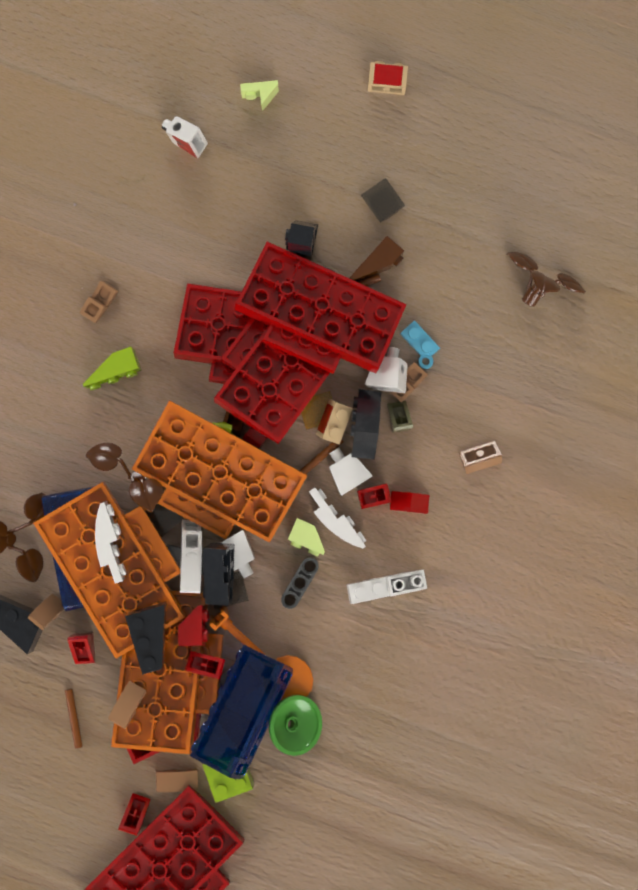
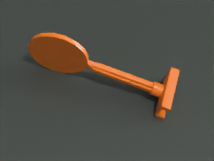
[210,605,313,704]

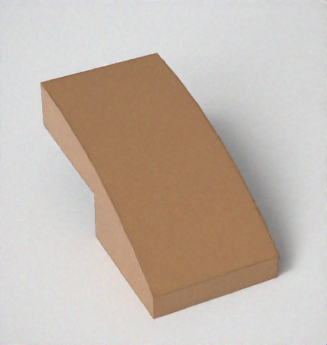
[80,281,118,323]
[390,362,429,403]
[28,594,68,630]
[108,681,147,729]
[156,769,198,792]

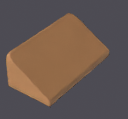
[459,441,502,474]

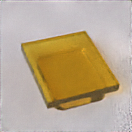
[301,391,333,430]

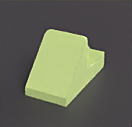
[240,80,279,110]

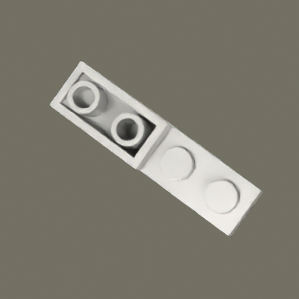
[309,488,366,549]
[95,501,127,584]
[180,520,202,593]
[346,570,427,604]

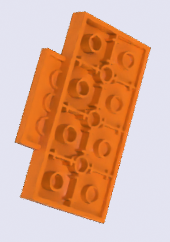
[132,400,307,543]
[33,481,185,659]
[111,591,224,754]

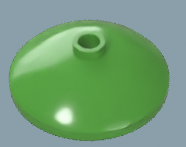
[269,695,322,756]

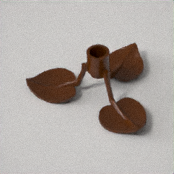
[506,252,586,307]
[86,443,163,512]
[0,492,51,582]

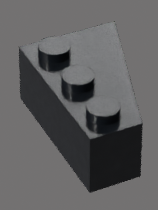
[285,220,319,261]
[350,389,382,460]
[203,543,235,606]
[0,595,43,654]
[125,602,166,675]

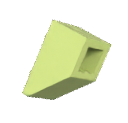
[288,518,325,556]

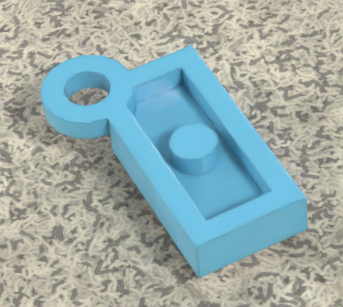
[400,320,440,369]

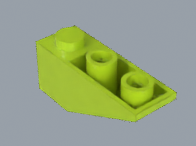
[83,347,142,390]

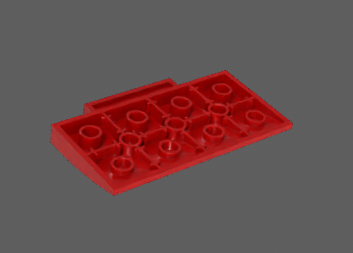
[235,241,407,374]
[173,283,251,384]
[214,318,341,444]
[84,785,245,890]

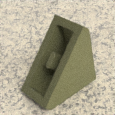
[387,400,413,433]

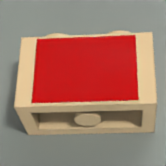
[367,61,408,95]
[316,399,353,445]

